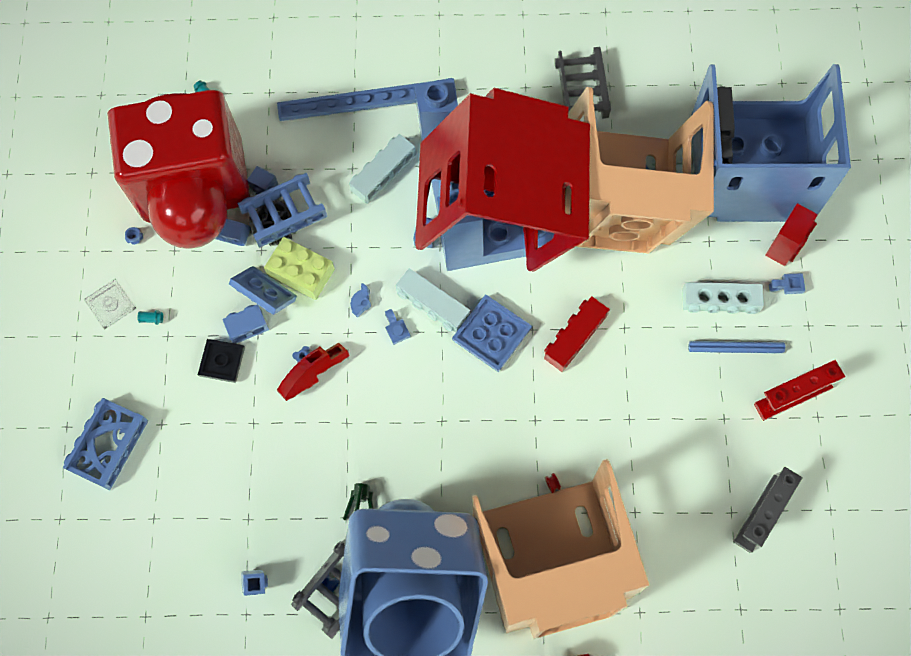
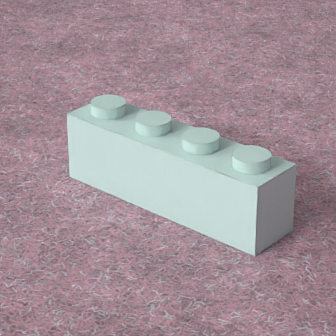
[349,134,416,204]
[395,268,470,333]

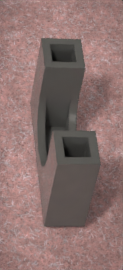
[717,86,735,164]

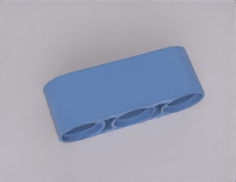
[215,219,251,246]

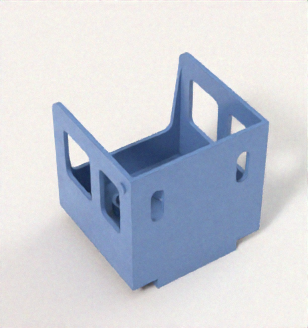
[691,64,851,222]

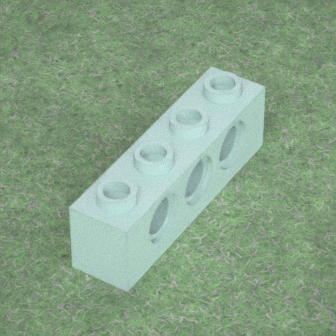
[682,282,764,314]

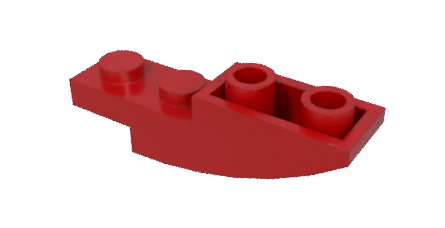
[277,343,350,401]

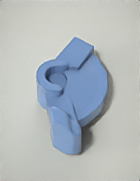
[350,283,371,318]

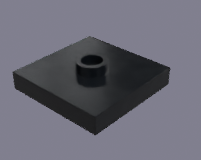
[197,339,245,383]

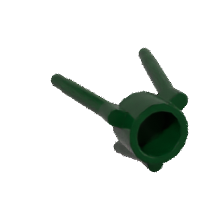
[343,483,373,520]

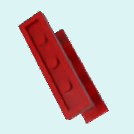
[754,359,846,421]

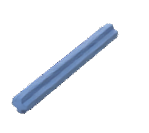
[688,341,785,353]

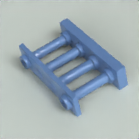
[238,173,327,248]

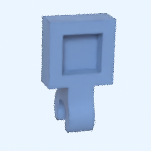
[768,273,806,295]
[385,309,411,345]

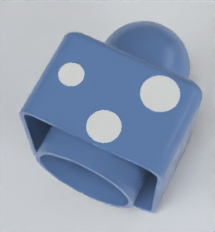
[339,499,488,656]

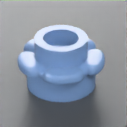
[125,227,143,245]

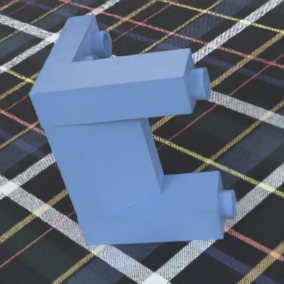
[414,78,554,271]

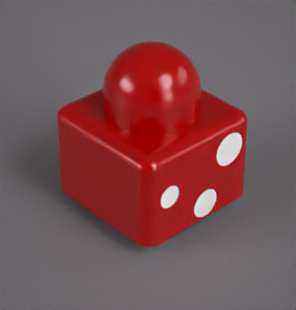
[107,90,250,249]

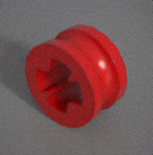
[545,473,561,493]

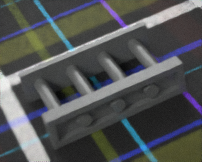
[554,46,611,119]
[733,466,803,553]
[291,539,346,639]

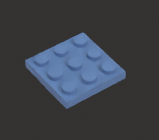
[452,294,532,373]

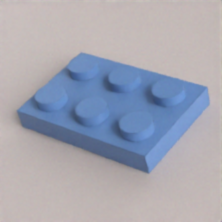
[229,266,297,315]

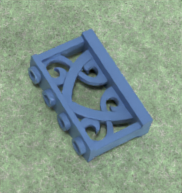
[63,398,149,491]

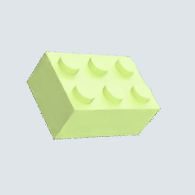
[264,237,335,300]

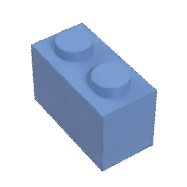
[222,304,269,344]

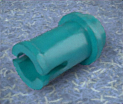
[193,80,210,92]
[137,310,164,325]

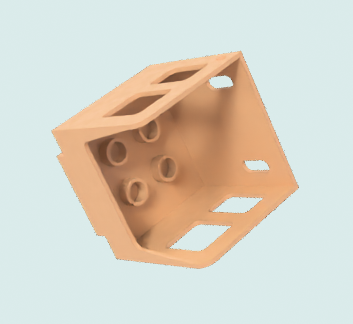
[565,87,714,254]
[472,459,650,639]

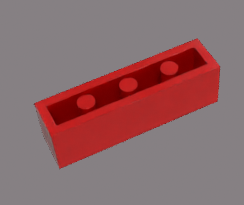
[544,296,610,373]

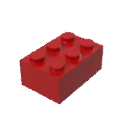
[765,203,818,266]

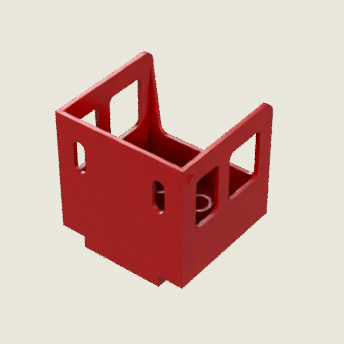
[415,88,590,272]

